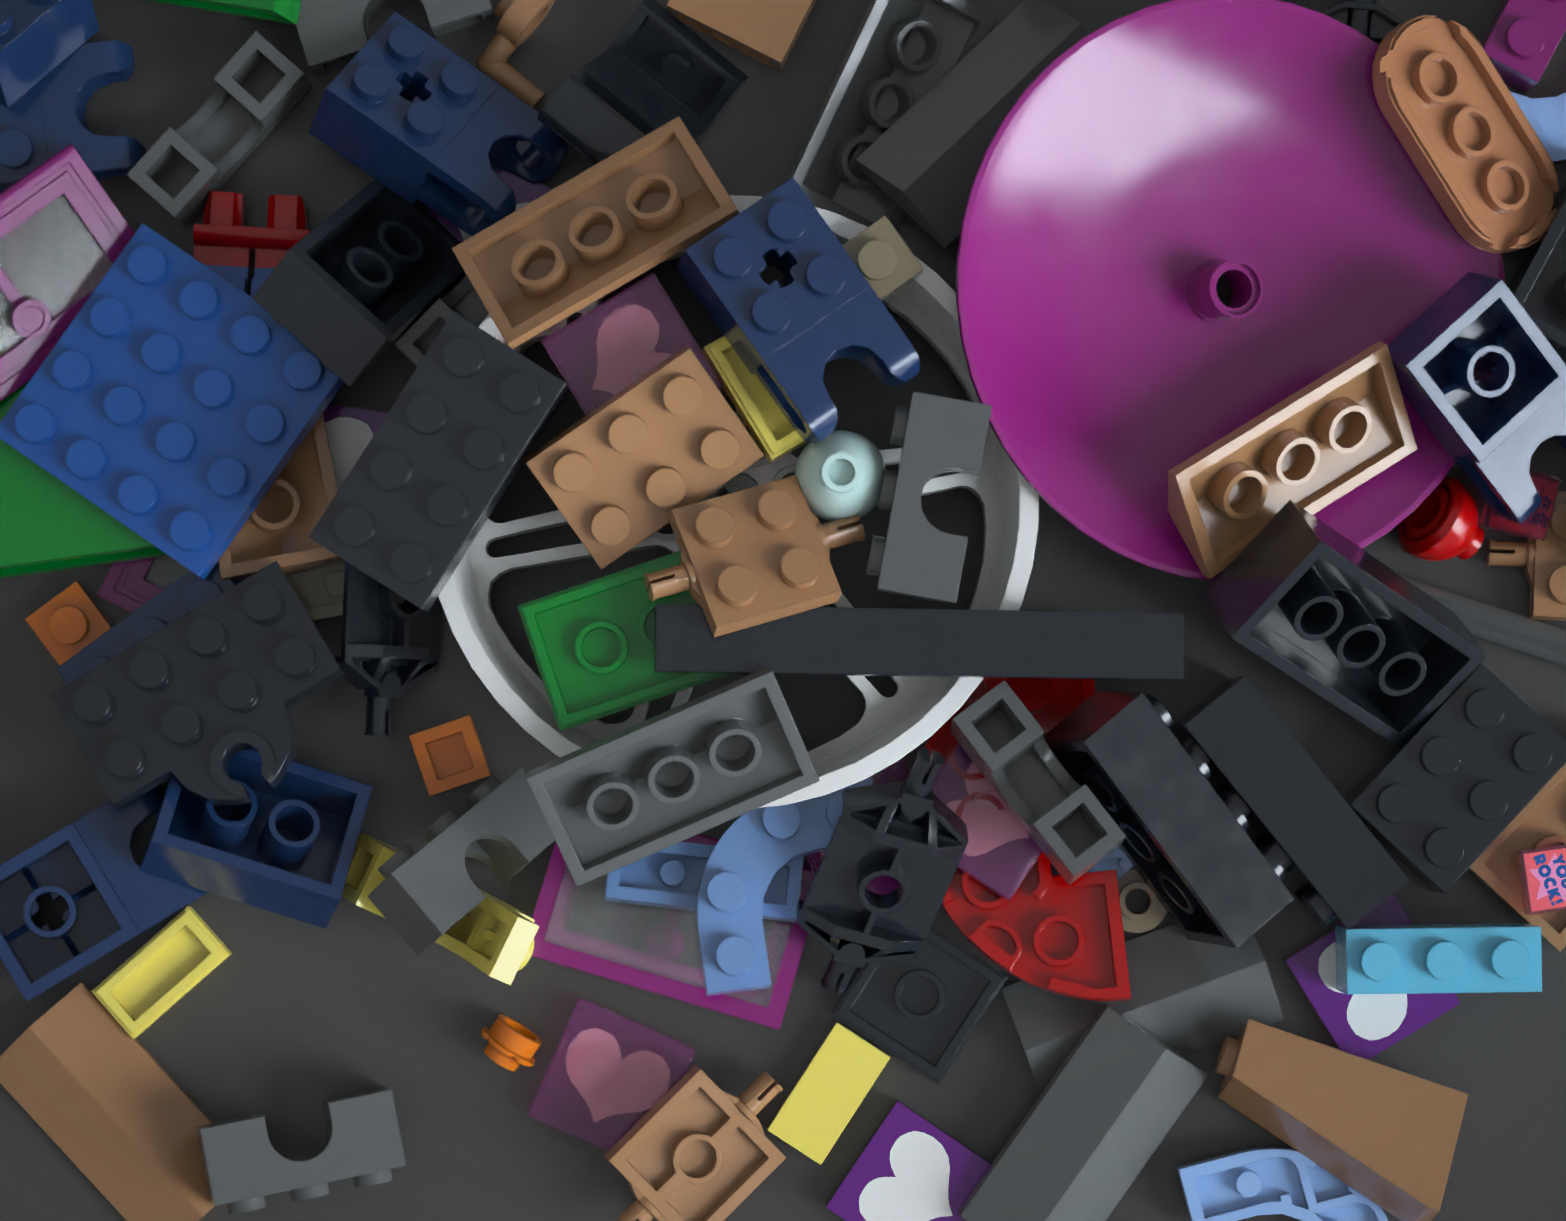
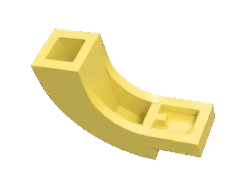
[342,832,540,986]

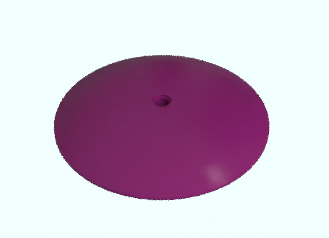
[956,0,1505,581]

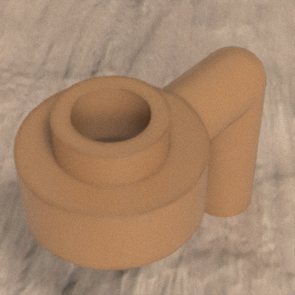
[476,0,555,109]

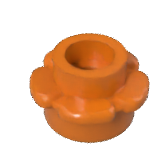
[481,1014,542,1072]

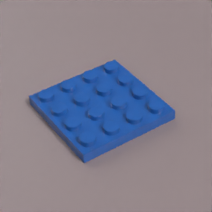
[0,223,344,581]

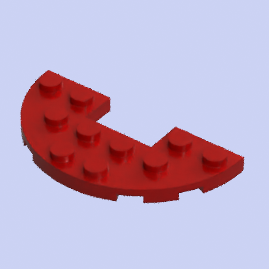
[924,678,1131,1001]

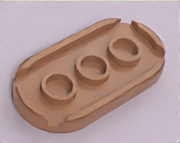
[1372,15,1559,254]

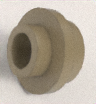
[1118,869,1167,933]

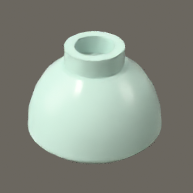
[795,430,886,521]

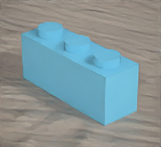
[1335,923,1542,994]

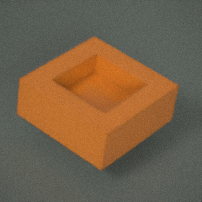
[25,581,113,666]
[409,715,492,796]

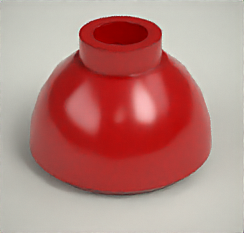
[1398,476,1484,561]

